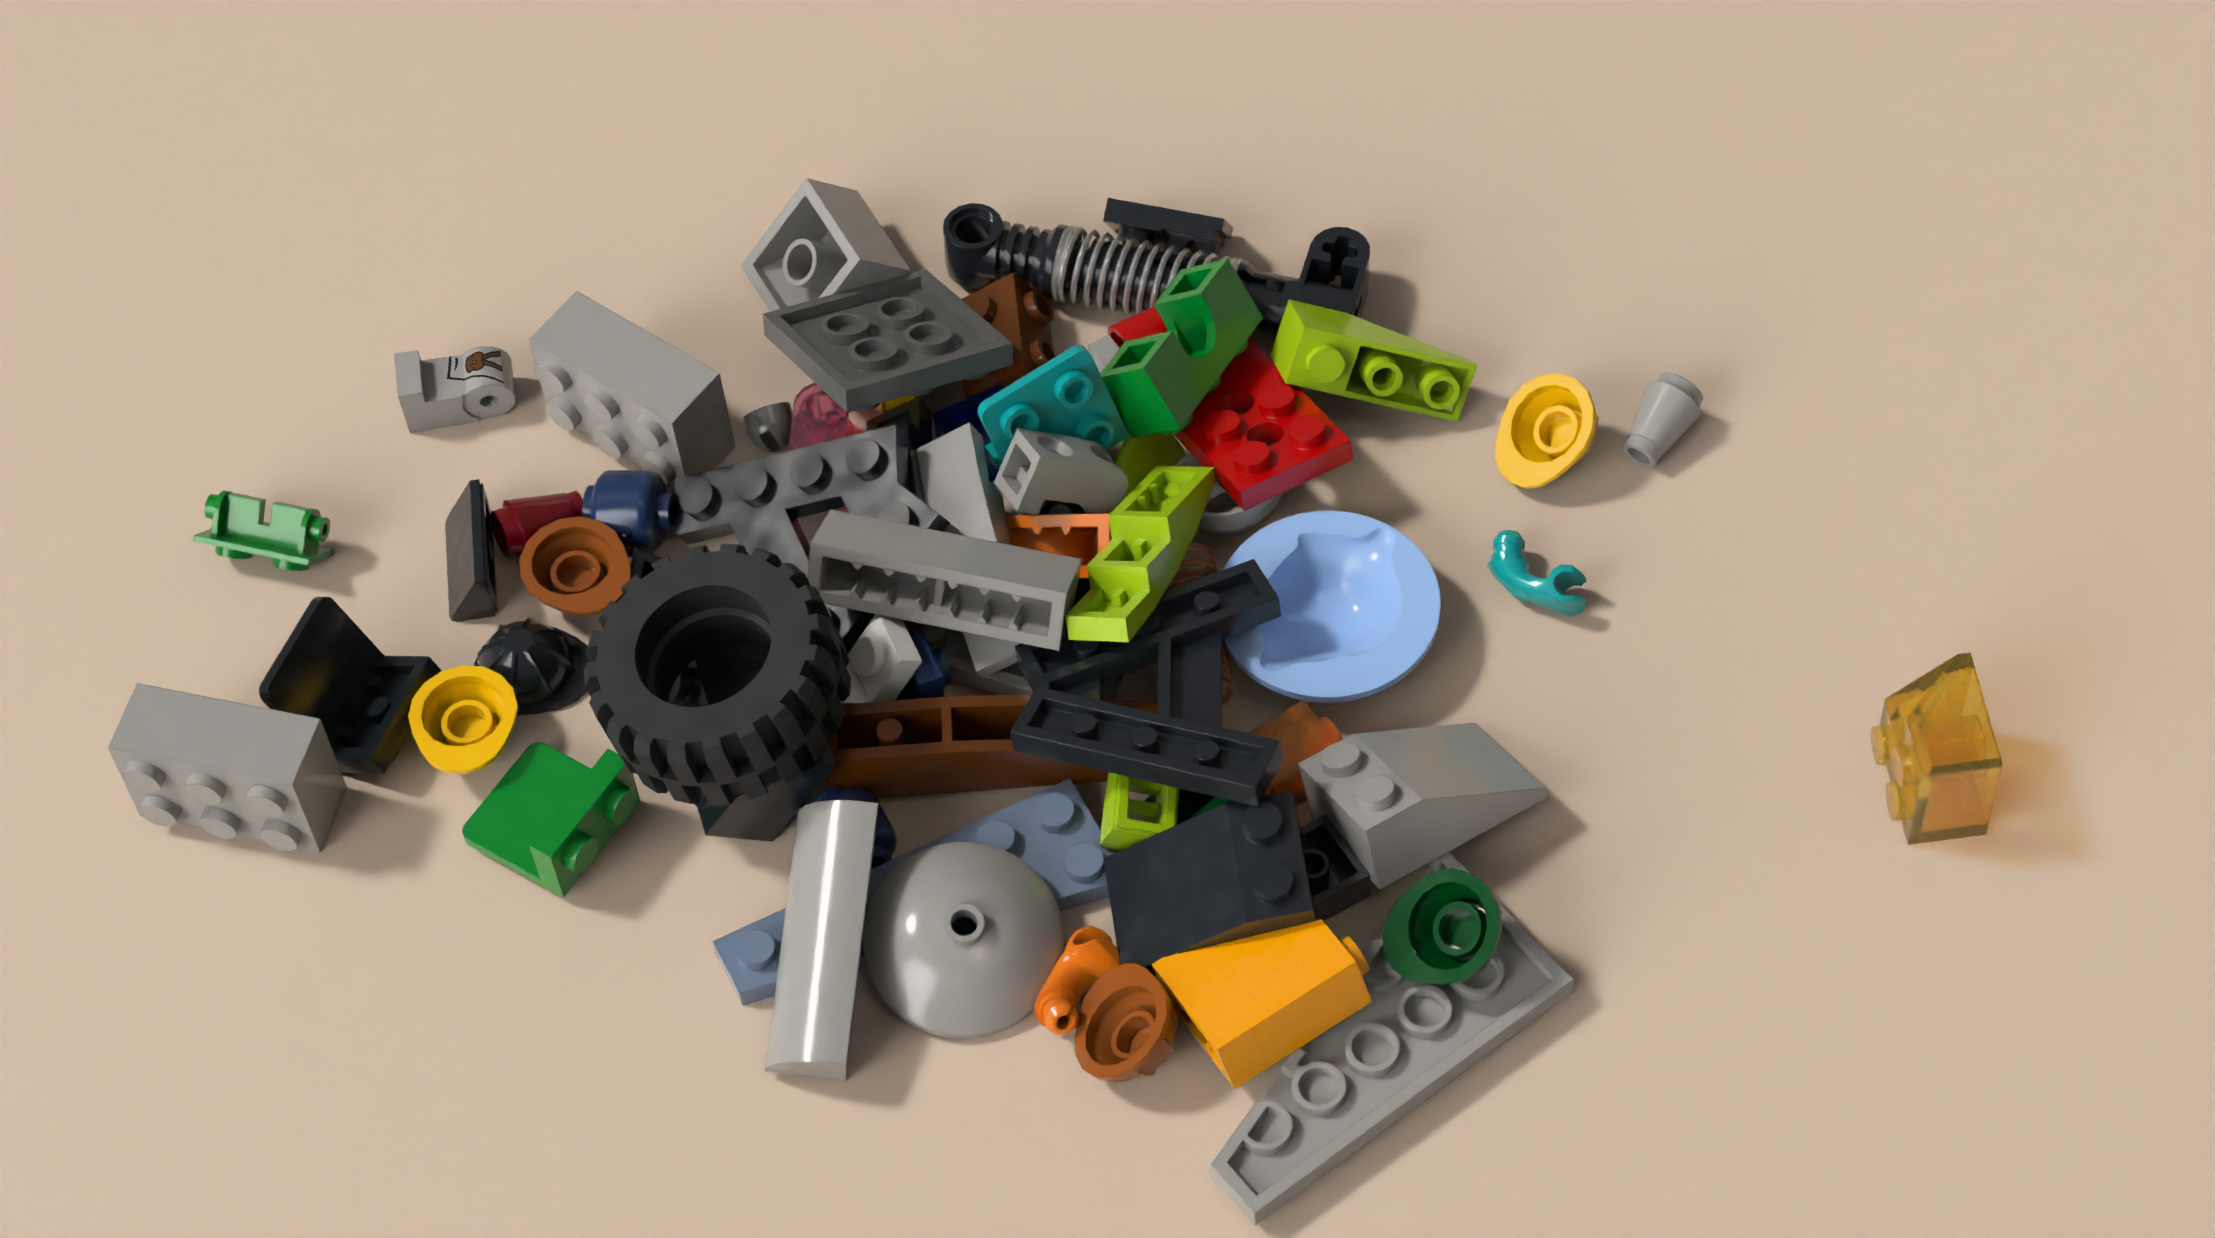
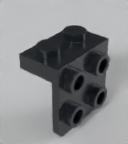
[259,597,442,774]

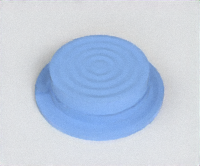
[1222,510,1441,705]

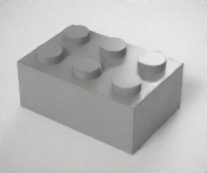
[529,291,735,488]
[108,683,347,852]

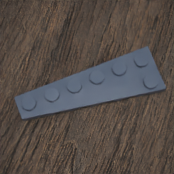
[712,778,1114,1006]

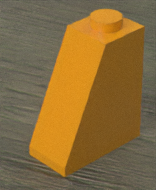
[1152,919,1372,1089]

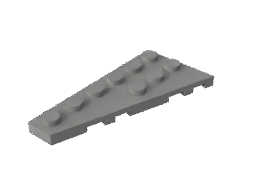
[1211,852,1573,1225]

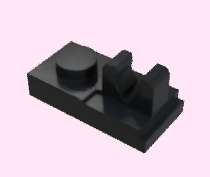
[1103,198,1233,262]

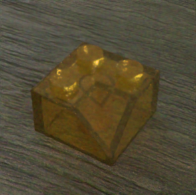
[1871,652,2003,845]

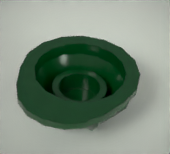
[1382,868,1503,985]

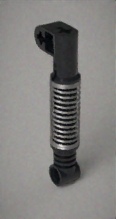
[943,203,1370,336]

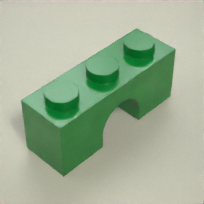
[1100,258,1263,438]

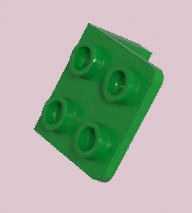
[462,742,640,898]

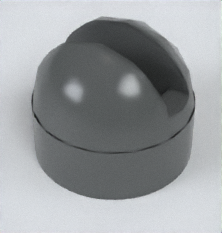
[743,402,797,453]

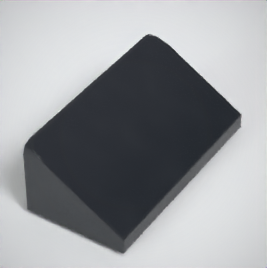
[445,479,498,622]

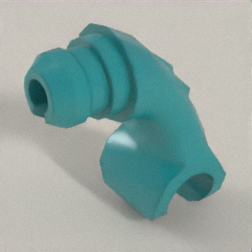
[1487,530,1587,616]

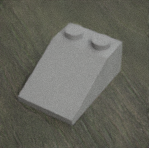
[1298,723,1548,890]

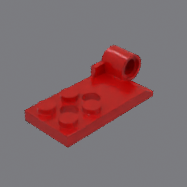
[1108,306,1354,511]

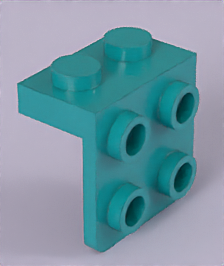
[977,345,1129,471]

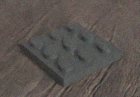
[763,269,1013,413]

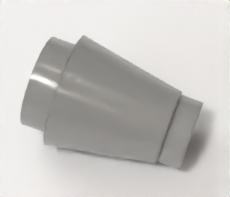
[1622,372,1703,468]

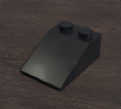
[1104,790,1318,976]

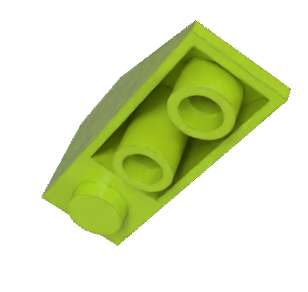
[1270,300,1477,422]

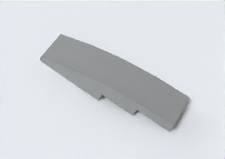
[916,422,1021,678]

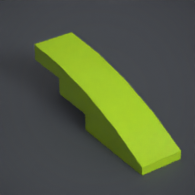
[1065,466,1216,642]

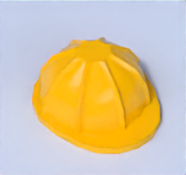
[1495,373,1599,489]
[408,665,519,774]

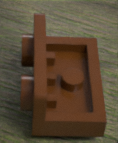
[961,273,1058,409]

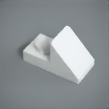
[841,614,922,704]

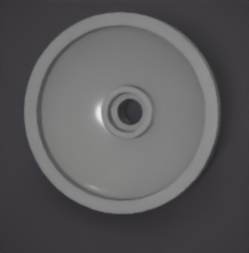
[863,842,1064,1039]

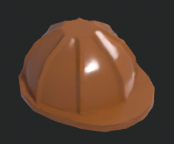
[519,516,631,617]
[1075,963,1178,1083]

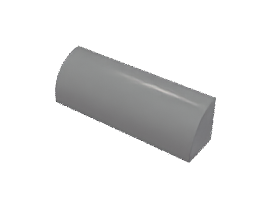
[807,509,1082,651]
[765,800,878,1080]

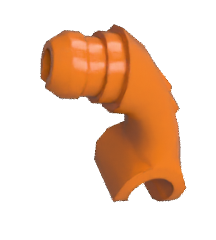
[1034,926,1120,1035]

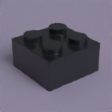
[1301,814,1370,921]

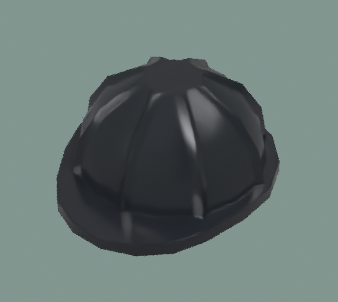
[474,618,591,716]

